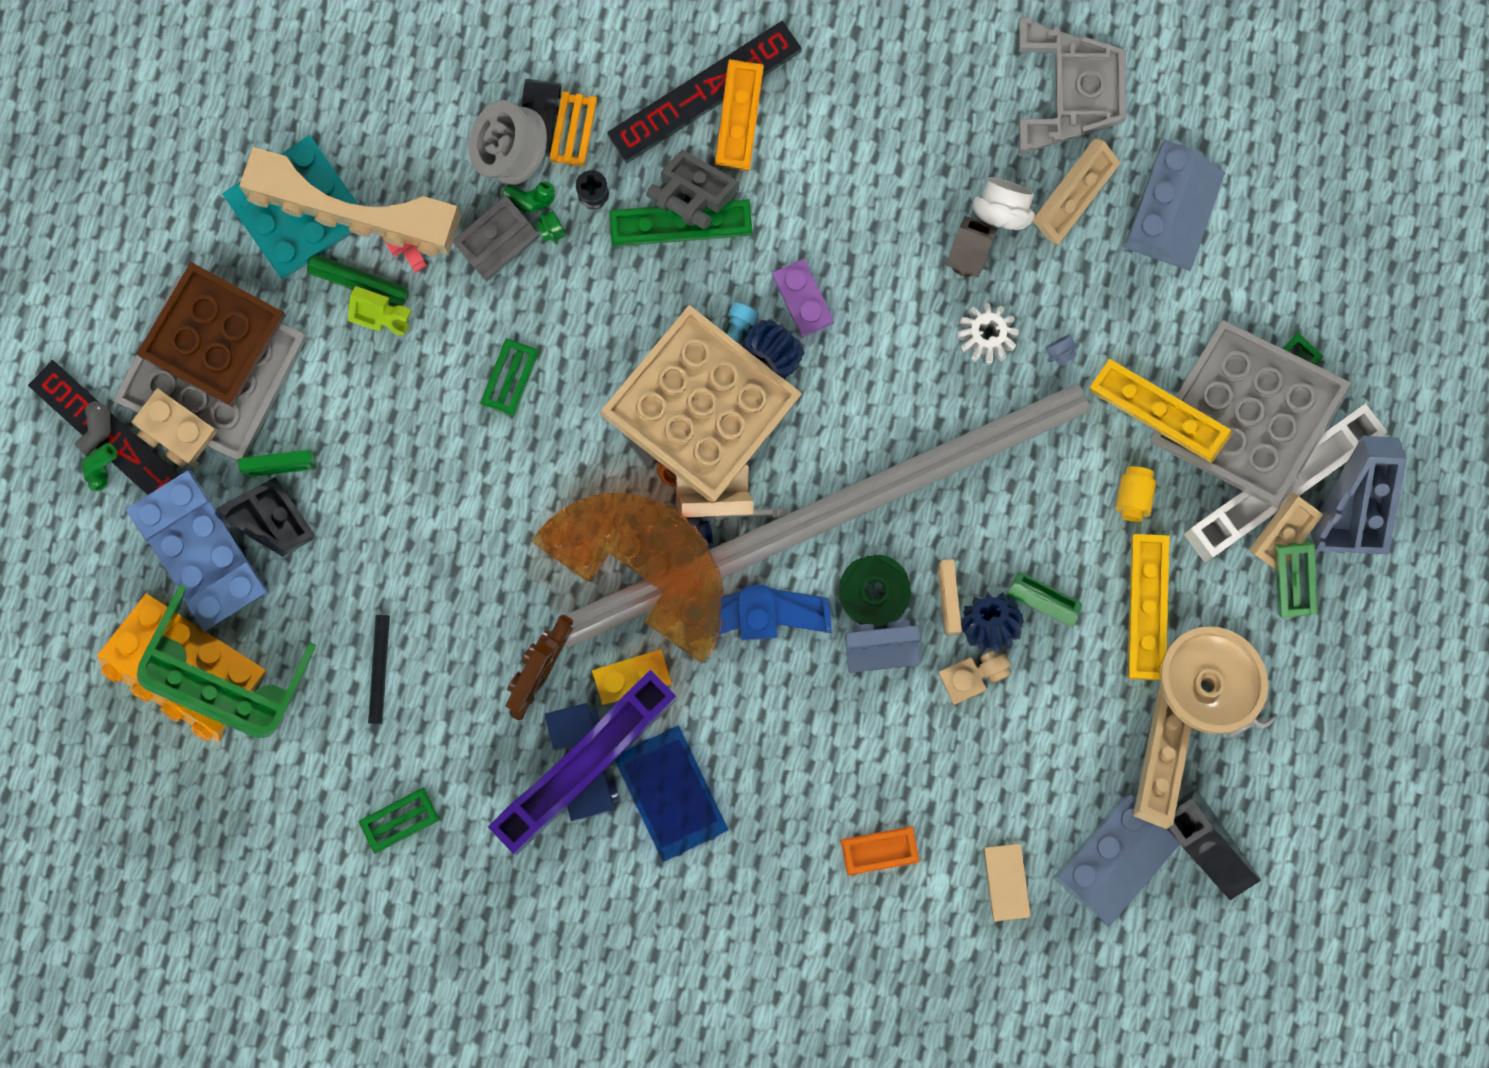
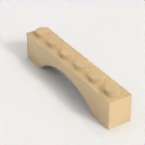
[239,147,461,257]

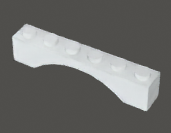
[1183,403,1388,563]

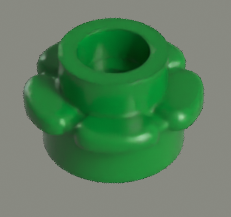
[536,211,566,244]

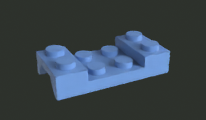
[125,470,269,632]

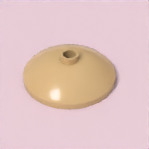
[1160,626,1268,734]

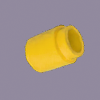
[1115,466,1157,522]

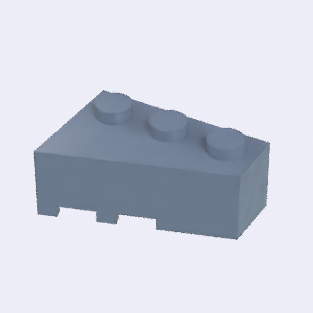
[1310,436,1407,555]

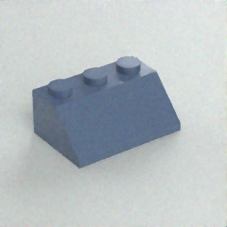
[1124,140,1225,271]
[1053,794,1180,927]

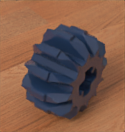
[742,319,805,379]
[961,592,1024,654]

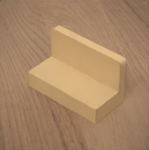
[676,464,753,517]

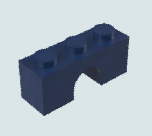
[545,703,620,822]

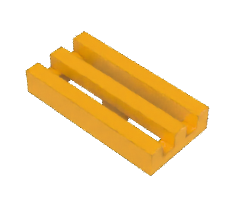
[550,91,598,167]

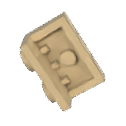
[131,388,218,469]

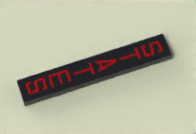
[607,20,802,164]
[28,360,179,495]

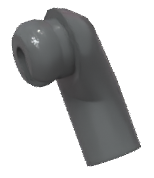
[74,401,111,456]

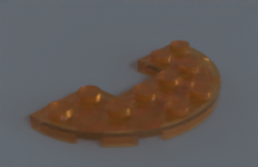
[531,493,724,664]

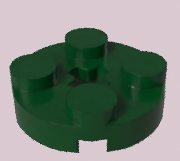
[839,555,911,627]

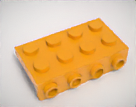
[97,593,266,743]

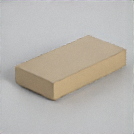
[937,559,962,636]
[983,843,1031,922]

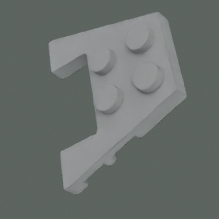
[1019,17,1126,154]

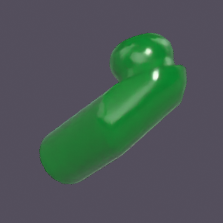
[501,181,555,213]
[82,443,117,491]

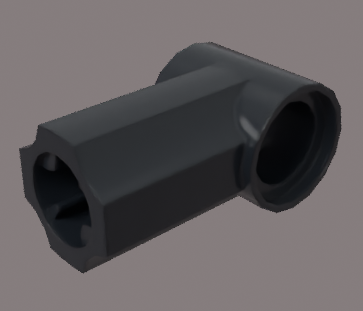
[522,79,561,151]

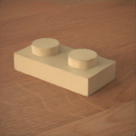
[1249,492,1323,570]

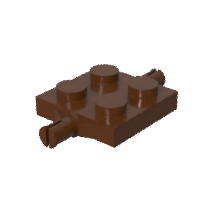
[505,615,573,720]

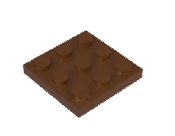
[136,262,286,407]

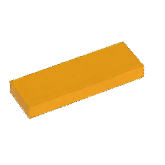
[714,59,764,171]

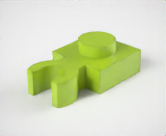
[347,286,412,336]

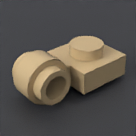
[938,649,1012,706]

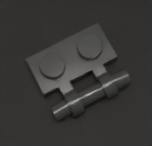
[646,149,739,229]

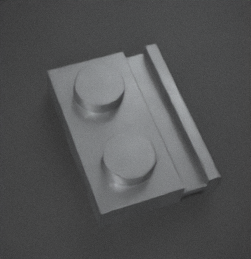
[453,195,540,282]

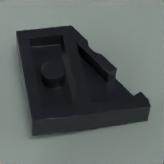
[214,477,315,557]

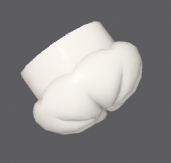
[973,177,1035,230]

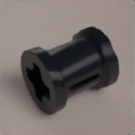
[575,170,609,210]

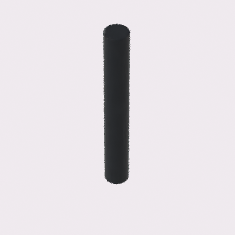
[368,615,390,724]

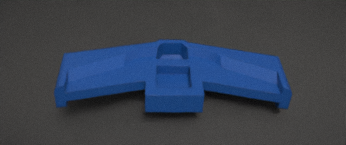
[685,585,832,646]

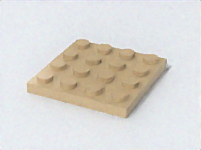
[599,305,802,504]

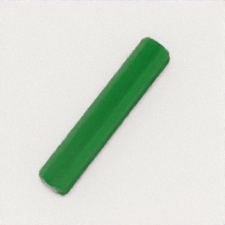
[307,254,409,306]

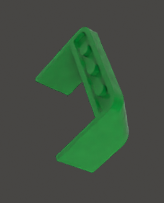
[137,584,316,738]

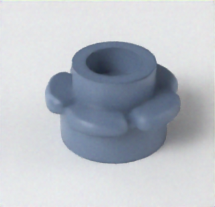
[1045,335,1080,365]

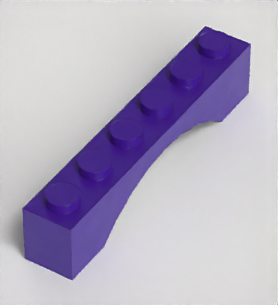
[487,669,678,855]

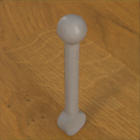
[712,507,787,521]

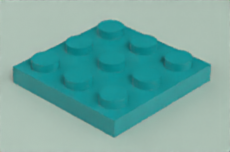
[222,134,359,281]

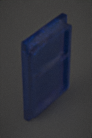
[615,725,729,862]

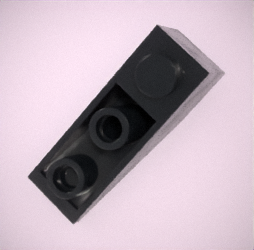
[1169,789,1261,900]

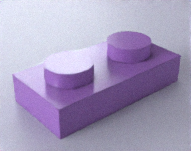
[772,259,834,338]

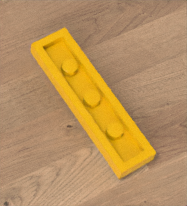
[1089,359,1232,464]
[1127,534,1170,681]

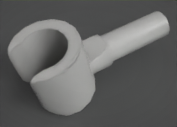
[1227,701,1277,739]

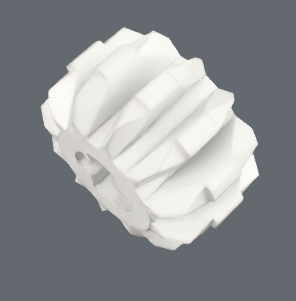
[957,303,1019,365]

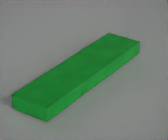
[609,199,753,247]

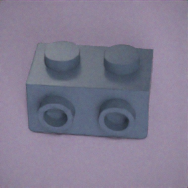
[845,620,921,673]

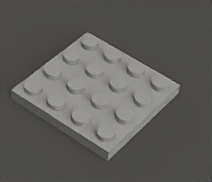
[113,275,308,461]
[1150,320,1351,509]

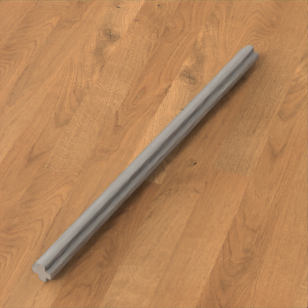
[553,383,1090,649]

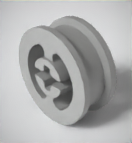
[469,100,547,185]

